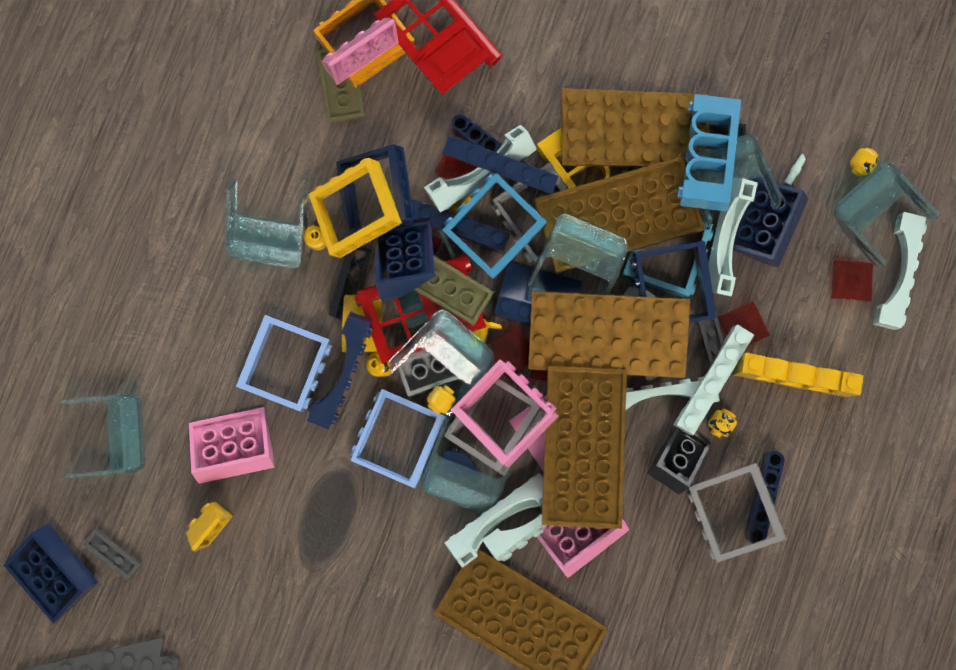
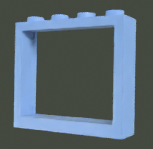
[236,315,333,412]
[350,389,446,488]

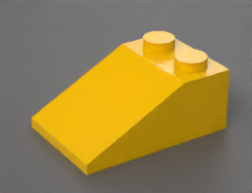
[342,295,383,352]
[186,502,233,551]

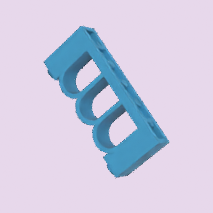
[677,94,741,212]

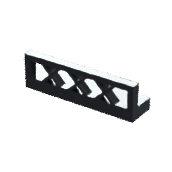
[328,247,372,320]

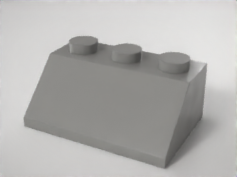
[395,341,463,397]

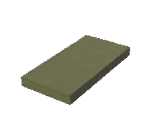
[316,47,365,124]
[414,256,494,326]

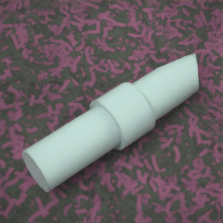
[784,153,806,187]

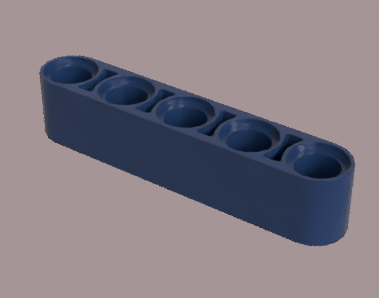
[452,114,527,164]
[745,451,785,544]

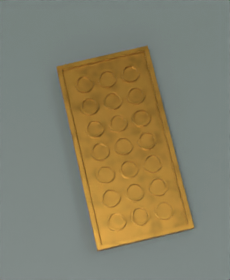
[561,88,710,168]
[534,156,705,273]
[528,291,690,378]
[541,366,627,529]
[434,548,609,670]

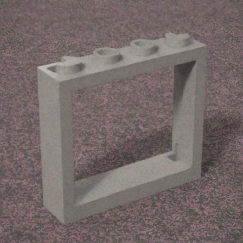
[492,162,568,265]
[444,379,545,476]
[688,463,787,563]

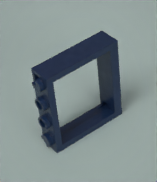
[336,144,415,236]
[630,241,717,323]

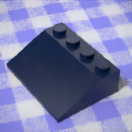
[733,176,808,268]
[374,220,435,301]
[494,262,582,326]
[4,524,98,624]

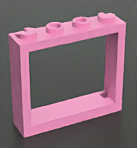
[451,359,559,468]

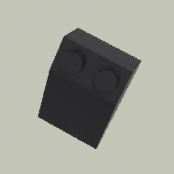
[647,427,711,495]

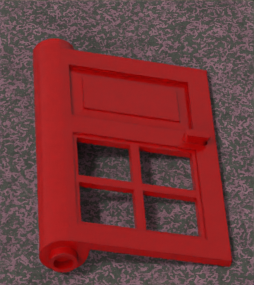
[373,0,503,95]
[354,253,486,364]

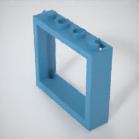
[443,173,547,279]

